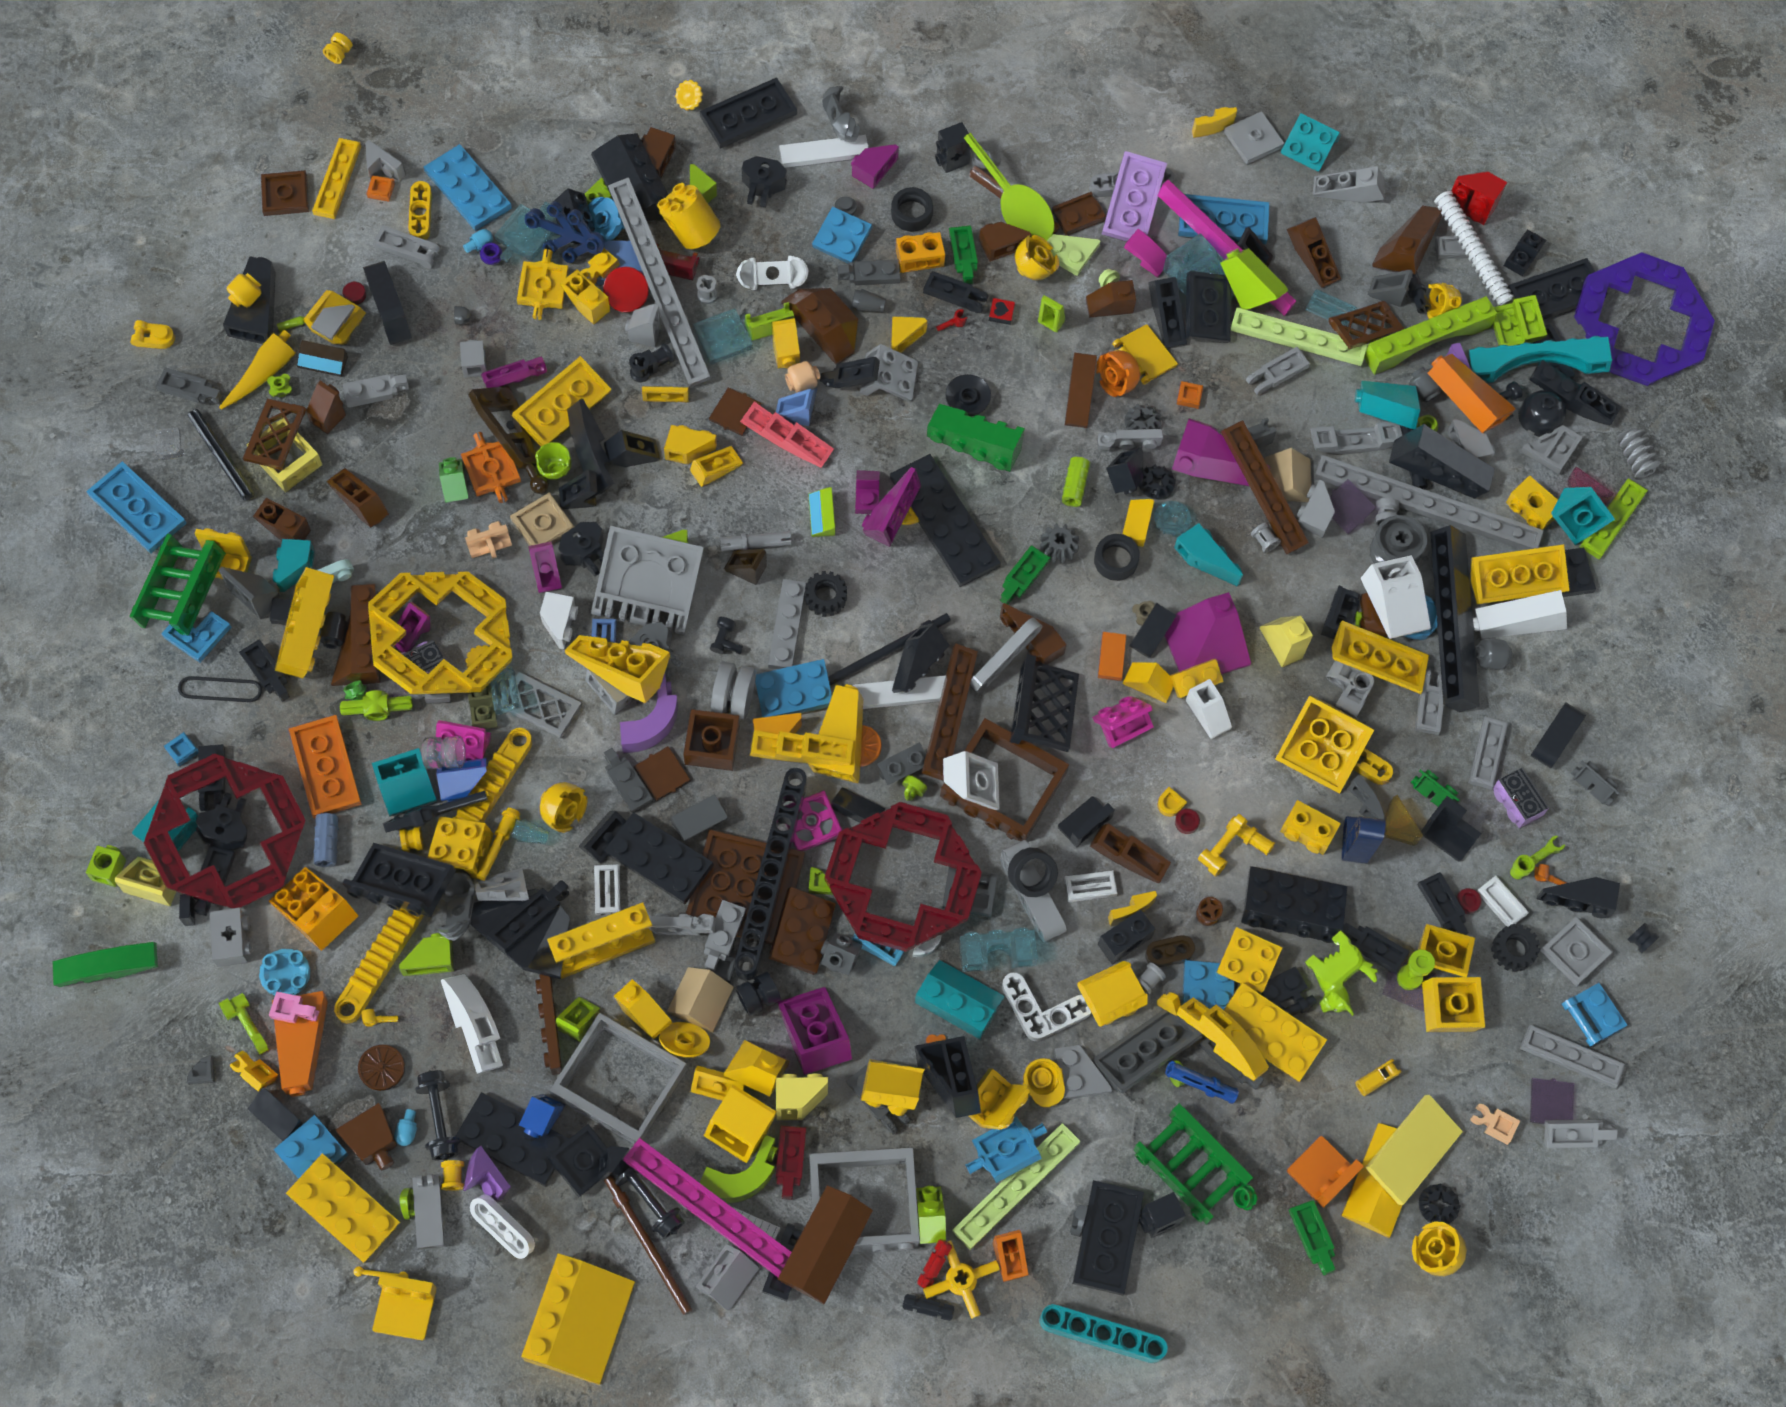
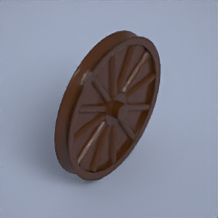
[358,1044,405,1091]

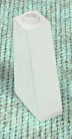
[1473,590,1567,639]

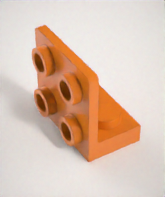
[1287,1136,1364,1208]

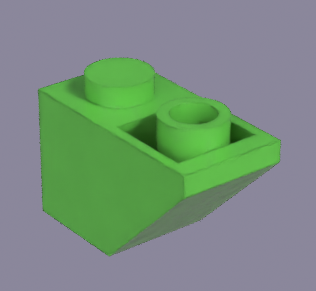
[439,457,468,503]

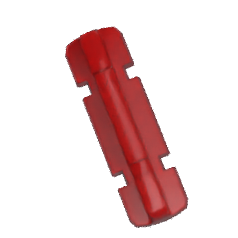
[917,1239,952,1288]

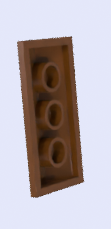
[777,1185,873,1305]

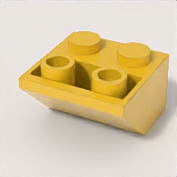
[704,1085,777,1164]

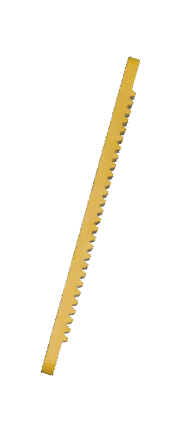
[334,728,532,1024]

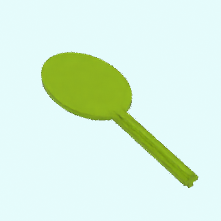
[964,132,1054,241]

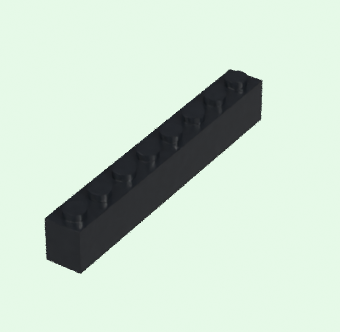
[1430,525,1480,712]

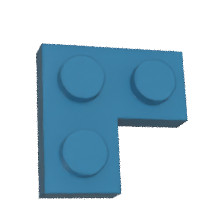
[161,611,232,663]

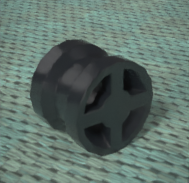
[1627,923,1659,954]

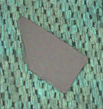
[311,304,355,341]

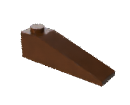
[1372,205,1442,274]

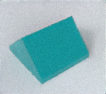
[1551,487,1615,545]

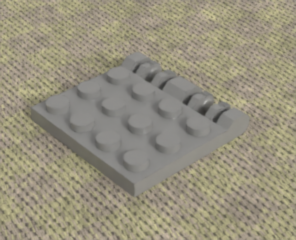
[591,526,704,635]

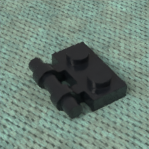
[1256,966,1317,1016]

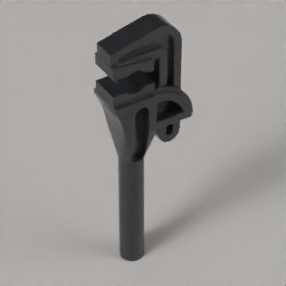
[383,791,488,833]

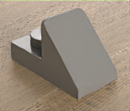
[365,140,405,182]

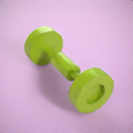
[1397,950,1435,990]

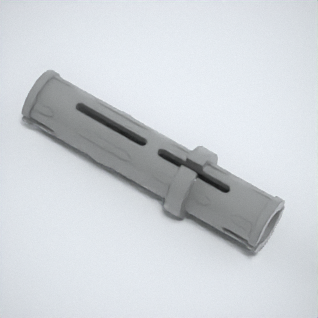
[720,531,791,552]

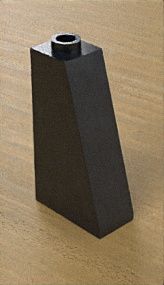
[223,256,276,344]

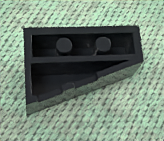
[914,1036,981,1118]

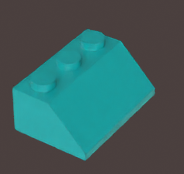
[915,960,1005,1040]

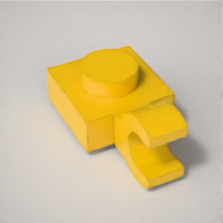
[230,1051,278,1091]

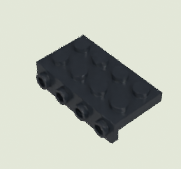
[342,842,456,917]
[1241,866,1348,943]

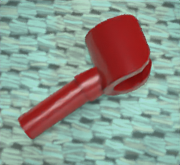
[936,309,968,331]

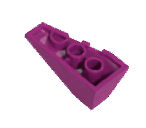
[1172,418,1271,486]

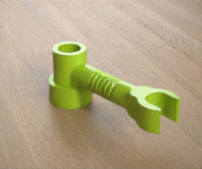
[1510,836,1565,880]
[218,993,269,1055]

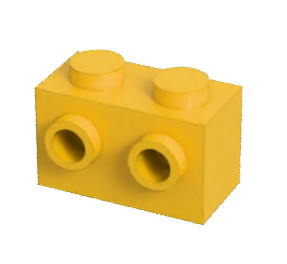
[1280,800,1341,855]

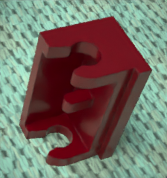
[656,243,700,281]

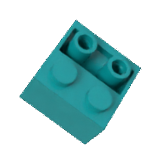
[372,748,437,817]

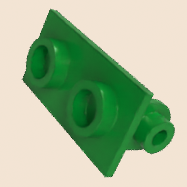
[1410,769,1460,807]

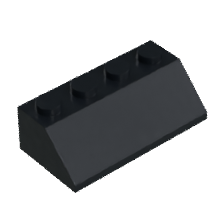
[591,133,668,221]

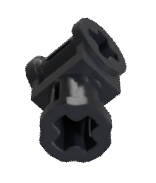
[629,343,674,382]

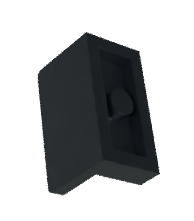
[1058,796,1115,848]

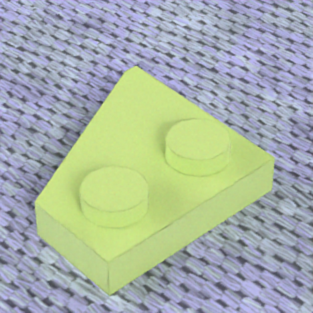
[1047,234,1101,276]

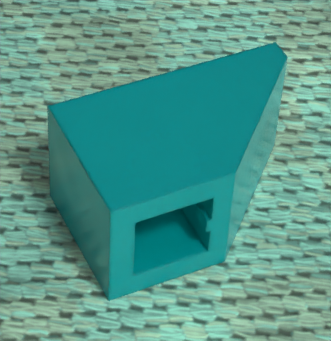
[273,539,315,592]

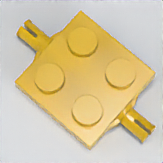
[517,249,569,320]

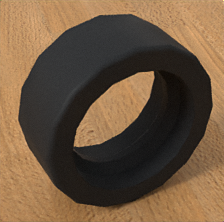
[891,187,933,232]
[1094,534,1140,581]
[1008,847,1058,898]

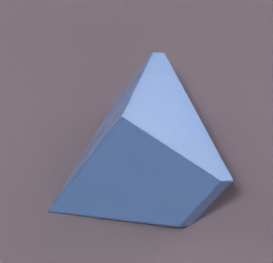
[776,387,818,426]

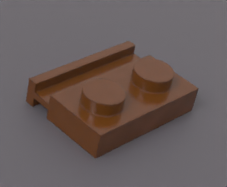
[1052,191,1106,236]

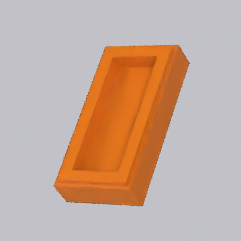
[1098,632,1126,681]

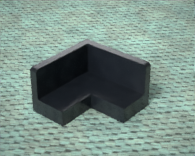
[1419,796,1482,862]

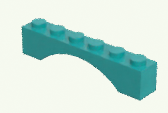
[1468,336,1612,383]

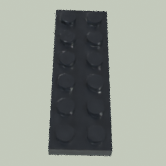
[890,454,1001,587]

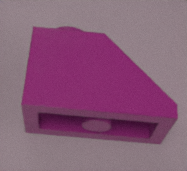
[851,144,899,189]

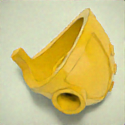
[1427,283,1462,319]

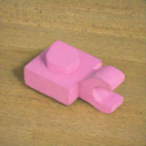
[269,991,319,1024]

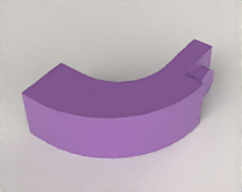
[620,674,678,753]

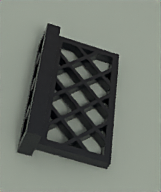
[1010,654,1079,752]

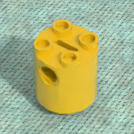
[657,183,721,249]

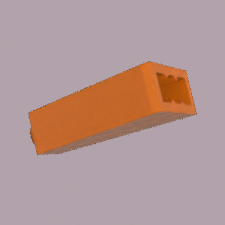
[1428,354,1516,433]
[272,991,328,1097]

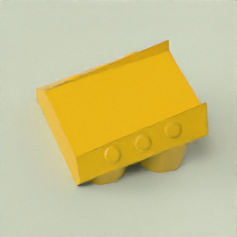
[303,290,366,345]
[1077,961,1148,1027]
[861,1059,925,1116]

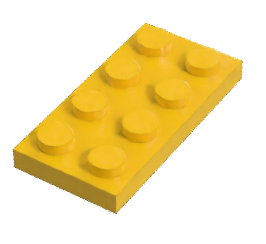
[512,356,612,447]
[1224,982,1327,1082]
[286,1153,400,1263]

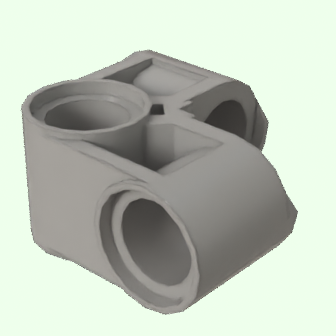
[1325,660,1374,719]

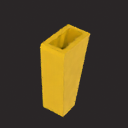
[808,684,864,784]

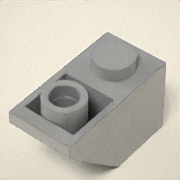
[1296,480,1335,538]

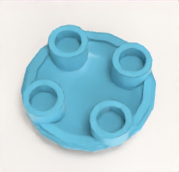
[259,949,311,996]

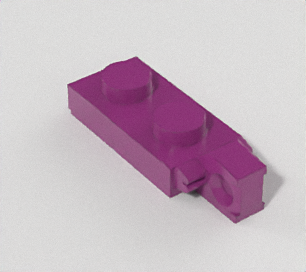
[481,356,547,388]

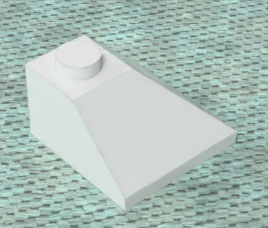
[943,751,1000,810]

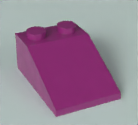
[778,987,852,1075]

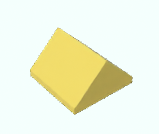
[115,857,176,906]

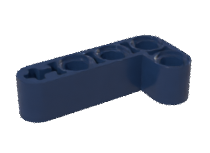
[1341,816,1385,864]

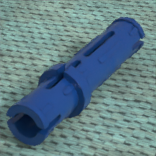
[1165,1061,1239,1104]

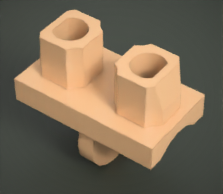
[465,521,512,559]

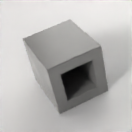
[460,340,487,378]

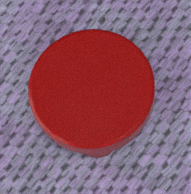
[603,266,649,312]

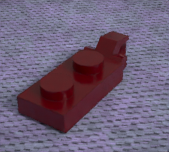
[776,1125,806,1200]

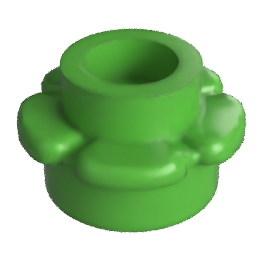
[343,680,367,700]

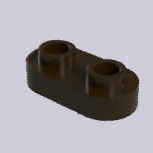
[1145,935,1195,967]

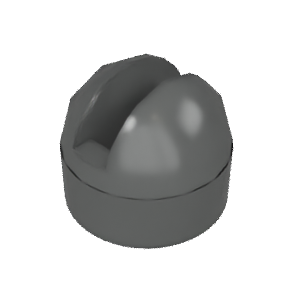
[454,306,470,325]

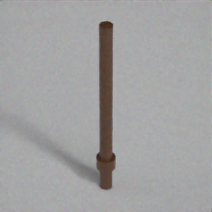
[604,1175,692,1315]

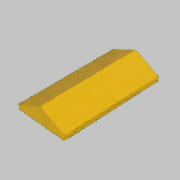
[1471,544,1569,604]
[1332,621,1429,694]
[1341,1123,1402,1238]

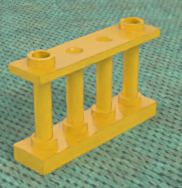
[547,902,655,979]

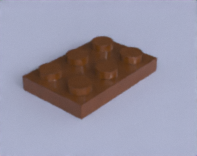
[768,887,836,975]

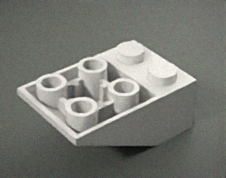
[1361,555,1431,639]

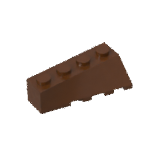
[331,584,380,686]

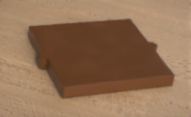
[709,387,761,436]
[634,746,690,801]

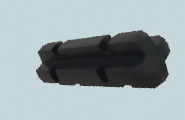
[902,1294,954,1321]

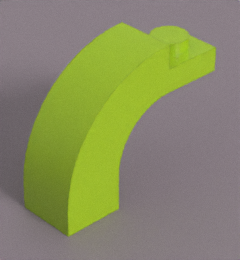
[700,1135,778,1204]

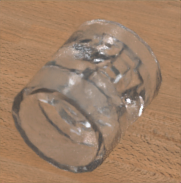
[422,736,466,769]

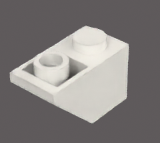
[540,592,578,649]
[1186,679,1232,739]

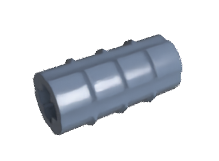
[313,813,339,867]

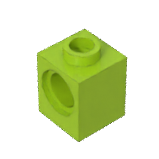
[85,845,126,887]

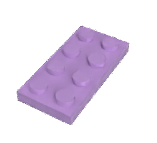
[1102,151,1167,241]

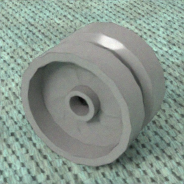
[711,661,756,719]

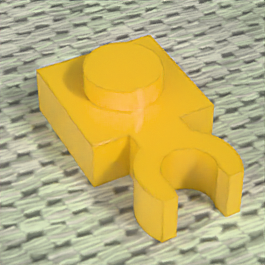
[580,248,620,285]

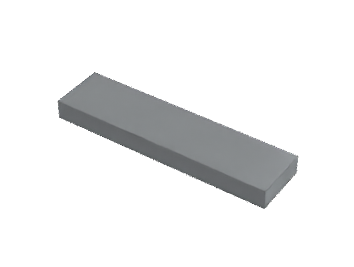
[1520,1024,1625,1088]

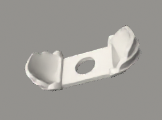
[736,256,809,290]

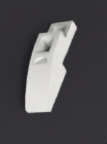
[441,974,503,1074]

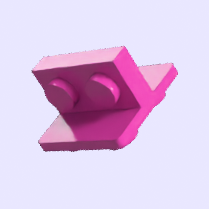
[1092,696,1154,748]
[434,720,491,764]

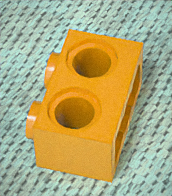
[896,232,945,273]

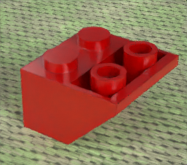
[1451,172,1507,225]

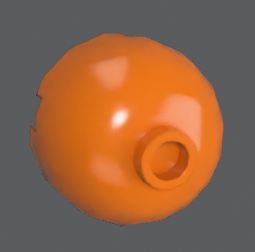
[1096,350,1140,397]

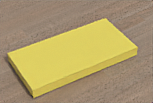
[1365,1095,1463,1205]

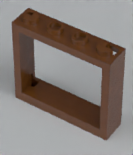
[940,718,1069,841]

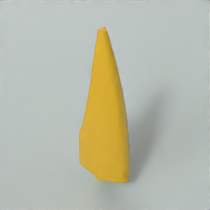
[219,330,296,410]

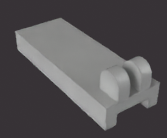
[412,1174,445,1250]

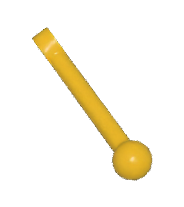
[354,1266,409,1278]

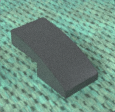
[1348,775,1385,819]

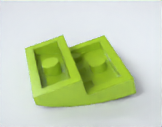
[1493,295,1547,346]

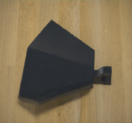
[470,880,570,979]

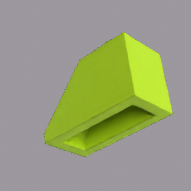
[399,933,454,976]

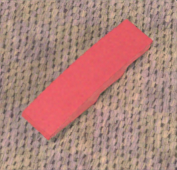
[740,402,834,468]

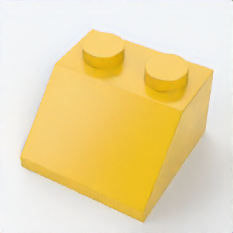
[1418,924,1475,978]

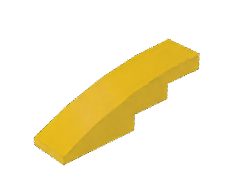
[750,730,853,765]

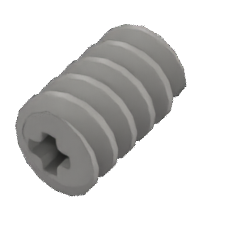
[1616,429,1661,480]

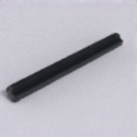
[187,409,254,501]

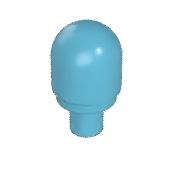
[463,229,493,253]
[394,1109,417,1146]

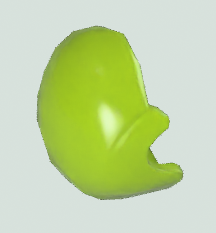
[535,442,572,479]

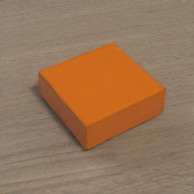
[366,175,395,202]
[1176,381,1203,409]

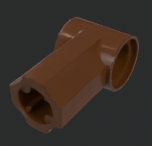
[1360,593,1388,638]

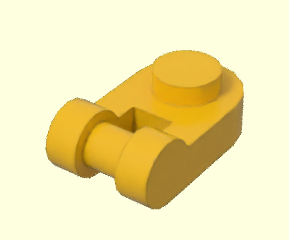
[130,320,175,349]

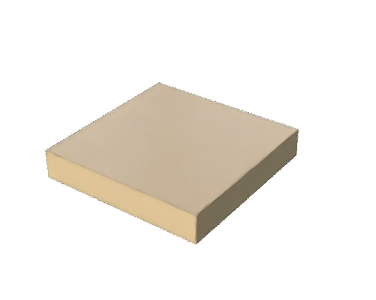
[510,492,574,546]

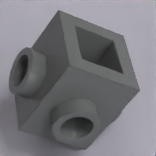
[821,933,863,976]

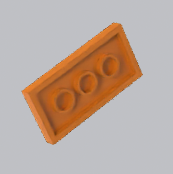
[289,715,362,819]

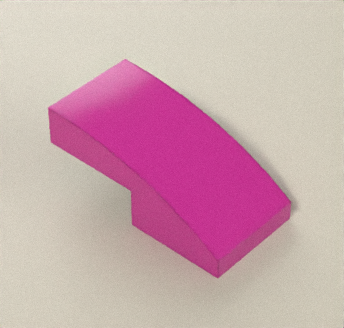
[1124,229,1171,278]

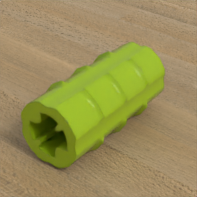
[1062,456,1090,507]

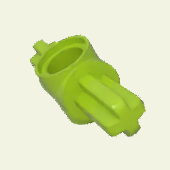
[340,690,413,721]

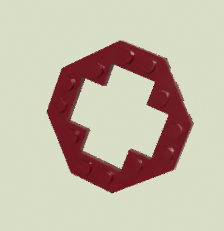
[143,754,306,909]
[824,802,982,952]

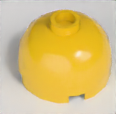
[1014,235,1060,281]
[540,782,588,833]
[1412,1222,1467,1277]

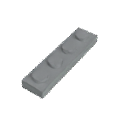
[768,579,806,670]

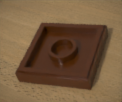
[261,170,309,216]

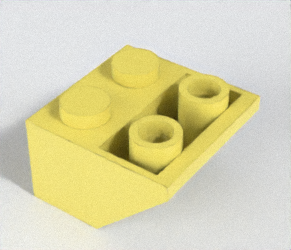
[776,1073,828,1120]

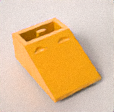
[269,867,358,951]

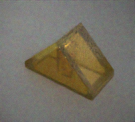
[1384,795,1423,846]

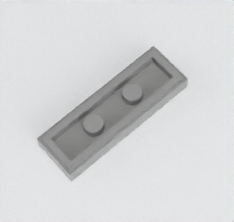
[1468,716,1508,790]

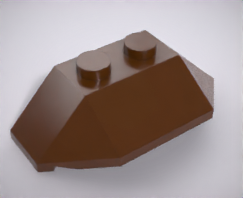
[781,288,858,364]

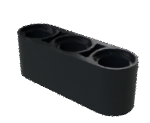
[1530,702,1586,769]

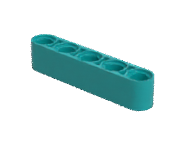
[1039,1304,1168,1364]

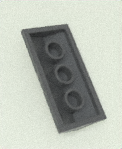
[1092,1010,1203,1093]

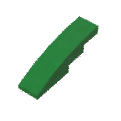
[52,942,158,987]

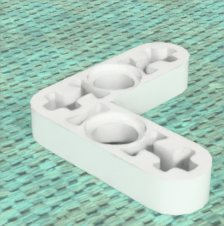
[1002,972,1091,1042]

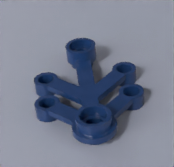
[525,201,605,263]

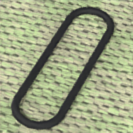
[178,676,262,702]

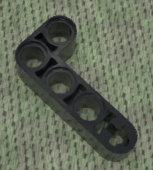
[363,261,412,345]

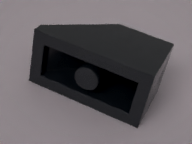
[604,430,660,467]
[1106,447,1143,494]

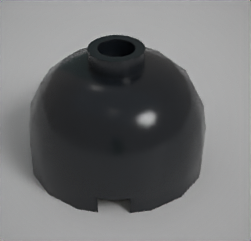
[1518,390,1566,437]

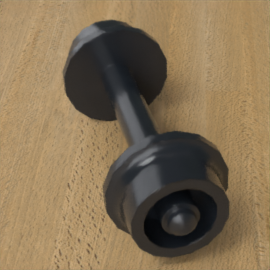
[415,1070,460,1161]
[612,1159,685,1239]

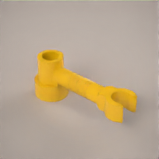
[1198,814,1248,877]

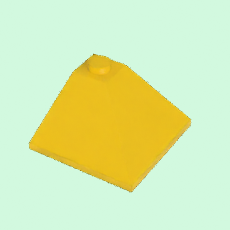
[1275,695,1374,794]

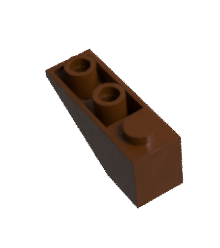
[1287,217,1341,288]
[1000,603,1067,665]

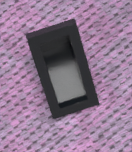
[1238,227,1273,267]

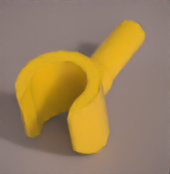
[361,1009,398,1027]

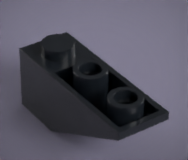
[892,623,950,693]
[1536,877,1620,919]

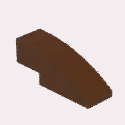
[1065,352,1097,428]
[1090,823,1171,883]

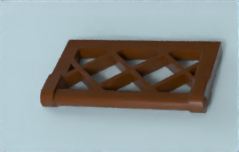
[1329,300,1404,349]
[243,398,307,470]

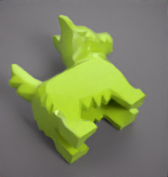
[1305,931,1378,1016]

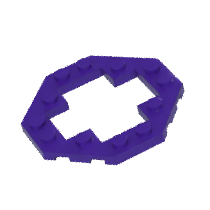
[1574,252,1715,386]

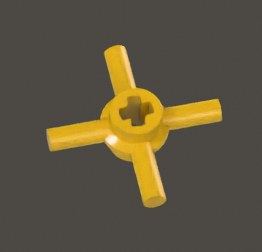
[923,1240,1000,1319]

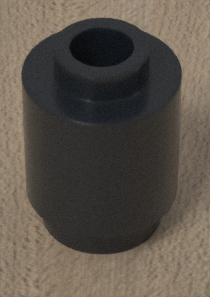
[320,612,347,649]

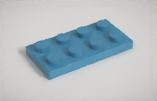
[423,144,512,231]
[1178,194,1269,245]
[86,461,187,554]

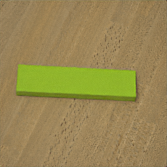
[1580,478,1648,560]

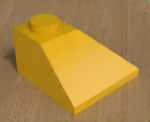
[724,1040,790,1097]

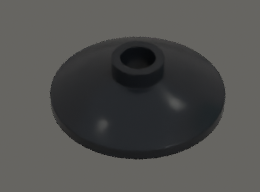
[945,374,991,416]

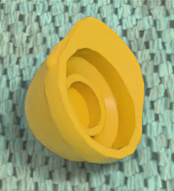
[1022,1058,1065,1107]

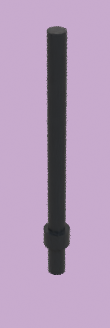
[828,613,951,686]

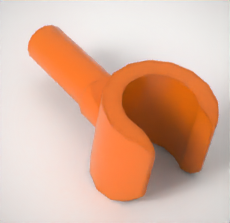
[1534,864,1566,885]

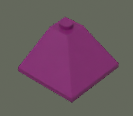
[862,467,921,547]
[1164,592,1251,674]

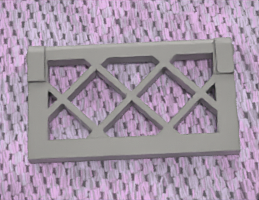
[497,672,582,738]

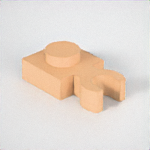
[1470,1104,1520,1145]

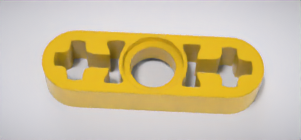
[408,181,432,240]

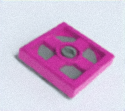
[785,790,842,851]

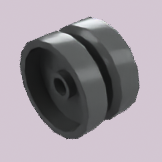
[1370,515,1427,565]

